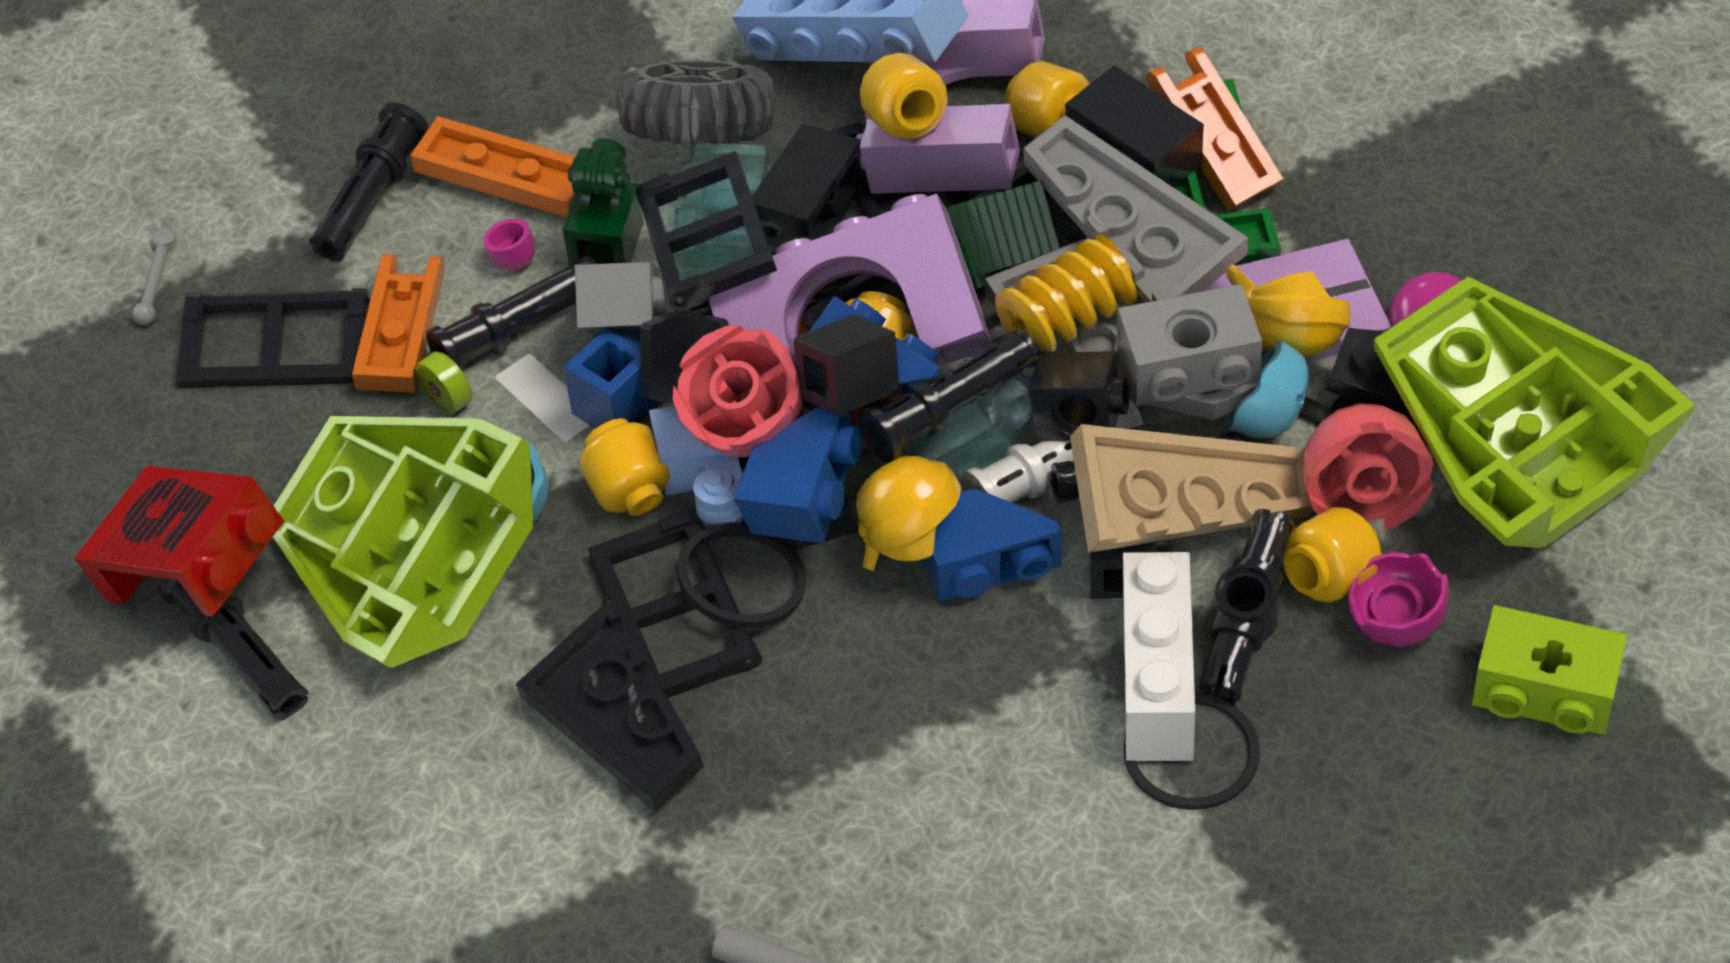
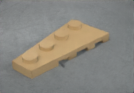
[1070,424,1314,553]

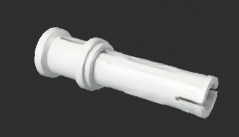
[961,399,1143,503]

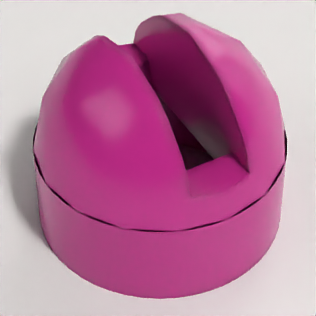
[483,219,536,271]

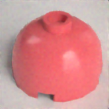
[673,325,805,458]
[1301,404,1434,529]

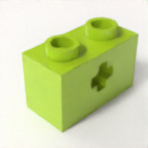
[1472,605,1628,735]

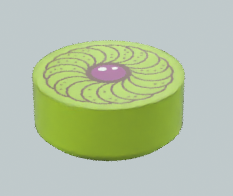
[415,352,472,415]

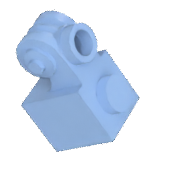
[649,405,745,528]

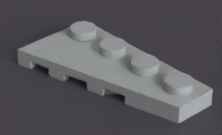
[1024,116,1248,303]

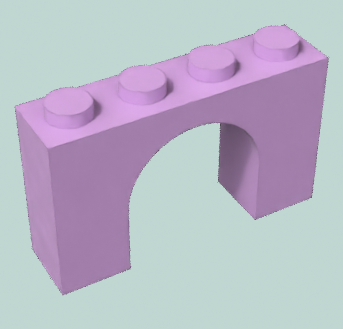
[856,0,1045,193]
[709,193,994,411]

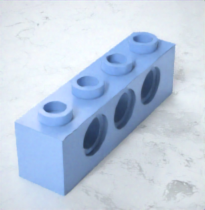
[732,0,969,63]

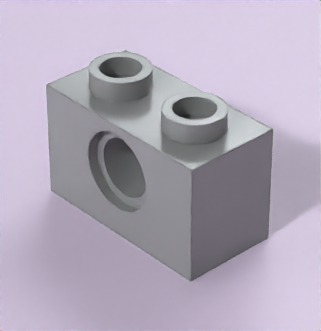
[575,262,674,334]
[1117,284,1262,406]

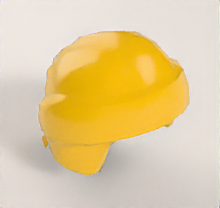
[1226,264,1352,358]
[856,456,961,571]

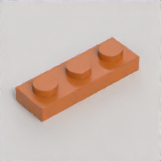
[410,116,576,218]

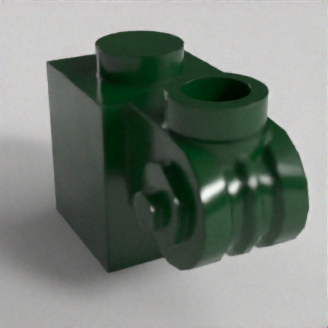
[563,138,644,266]

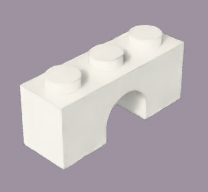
[1123,552,1195,761]

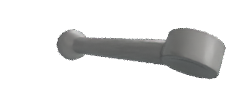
[132,228,177,326]

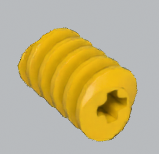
[995,234,1137,352]

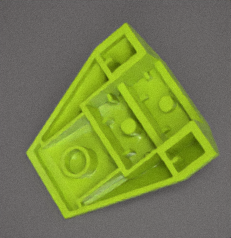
[1373,277,1695,548]
[273,416,533,668]

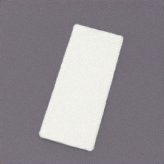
[495,354,590,442]

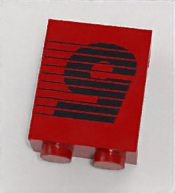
[74,466,284,616]

